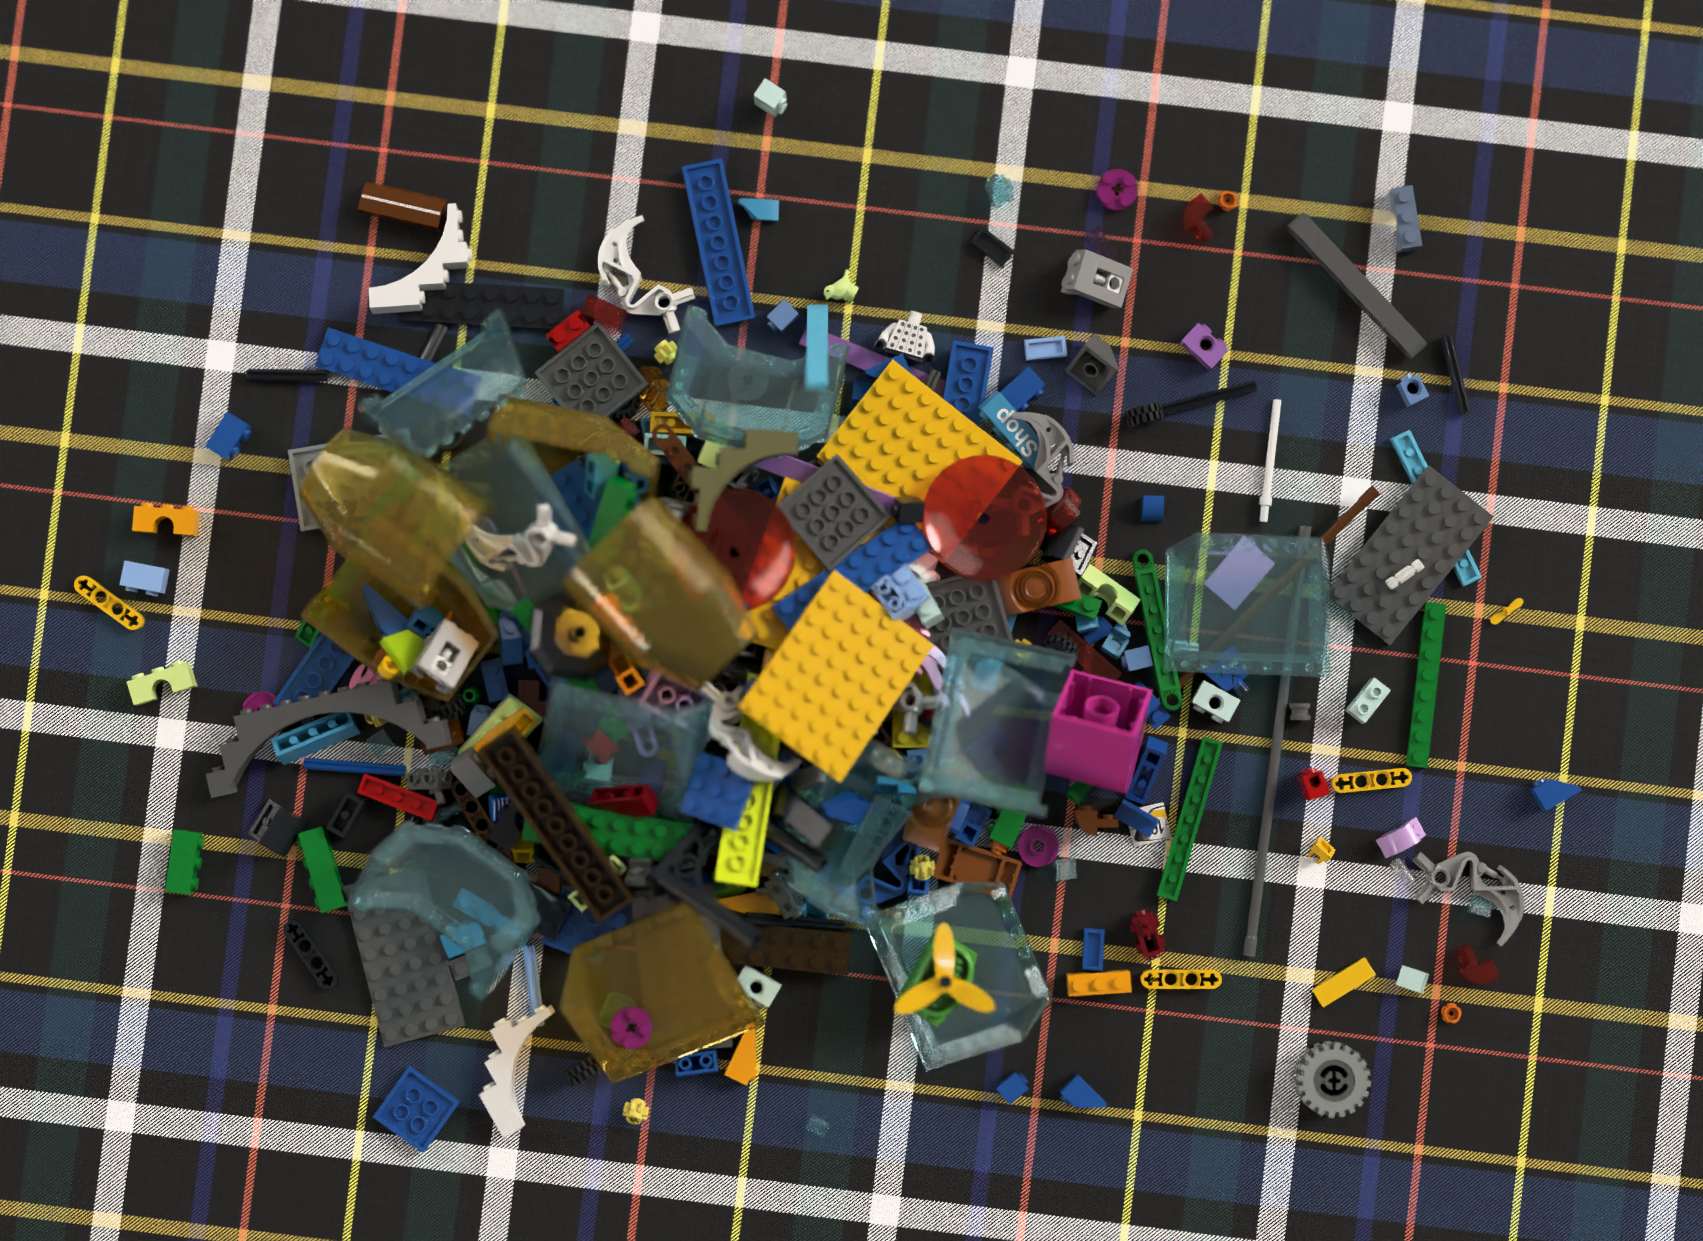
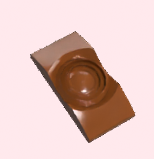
[995,558,1081,616]
[902,762,970,853]
[932,838,1023,901]

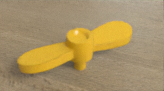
[1490,598,1523,624]

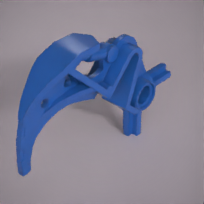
[835,801,921,925]

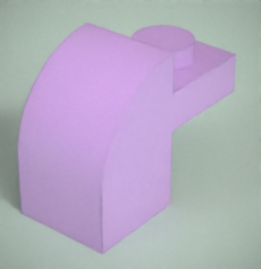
[1376,817,1426,858]

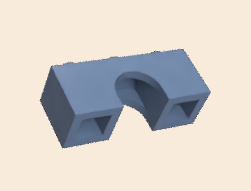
[1388,185,1422,253]

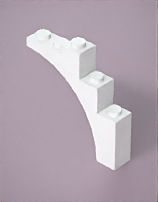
[369,203,473,314]
[479,1004,555,1138]

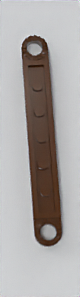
[652,424,759,562]

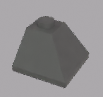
[1065,334,1119,396]

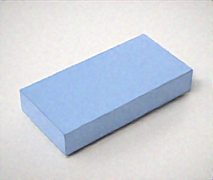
[1024,336,1067,361]

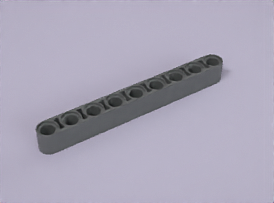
[1287,212,1427,359]

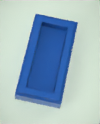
[1081,928,1105,971]

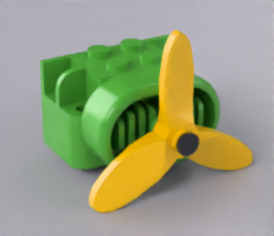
[894,923,995,1027]

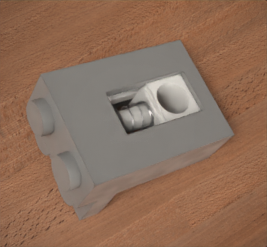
[1061,249,1133,308]
[410,619,479,694]

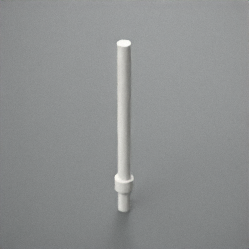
[1259,399,1281,522]

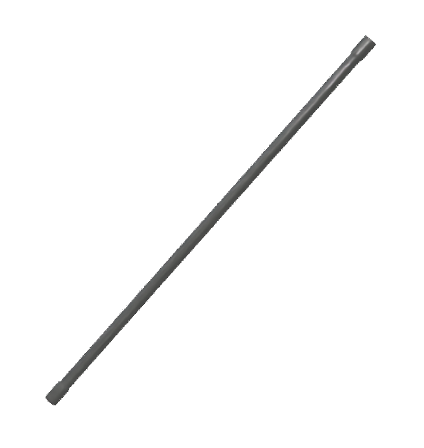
[1243,526,1312,957]

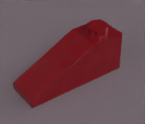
[588,783,659,818]

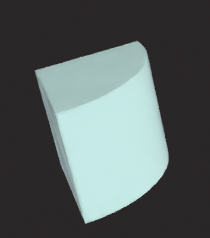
[1396,965,1429,994]

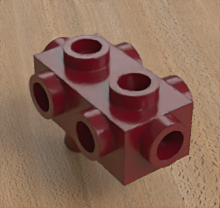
[1128,909,1167,960]

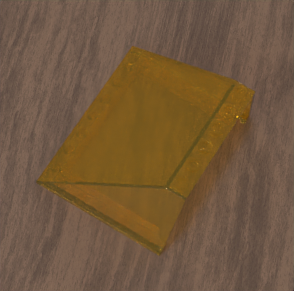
[560,903,766,1084]

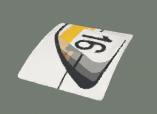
[1129,802,1171,847]

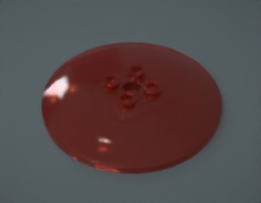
[922,455,1046,580]
[672,488,796,613]

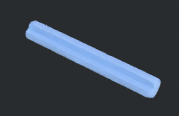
[523,944,545,1027]

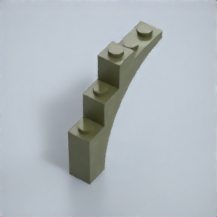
[688,428,799,533]

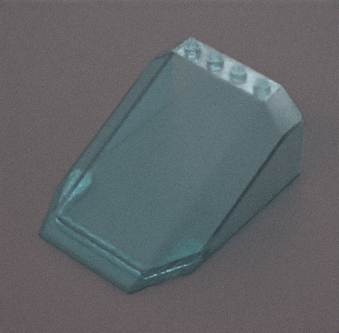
[409,425,596,618]

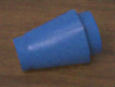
[1083,616,1114,645]

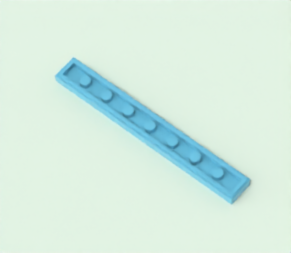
[806,304,828,391]
[1390,430,1482,587]

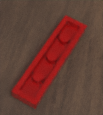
[357,773,440,822]

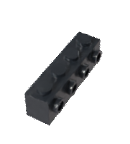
[770,782,843,853]

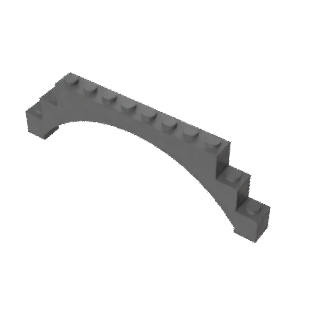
[206,678,452,798]

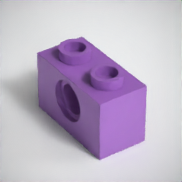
[1179,323,1229,371]

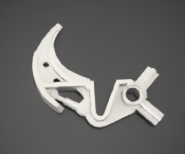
[598,215,695,334]
[459,504,576,571]
[699,681,802,781]

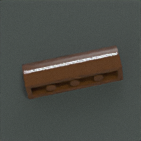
[358,181,448,231]

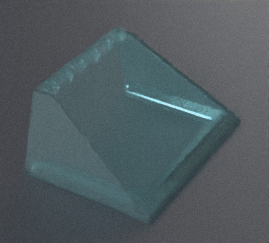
[358,309,527,458]
[1164,533,1330,677]
[919,628,1076,817]
[537,675,714,822]
[866,882,1052,1071]

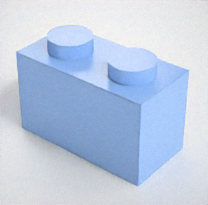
[120,560,170,596]

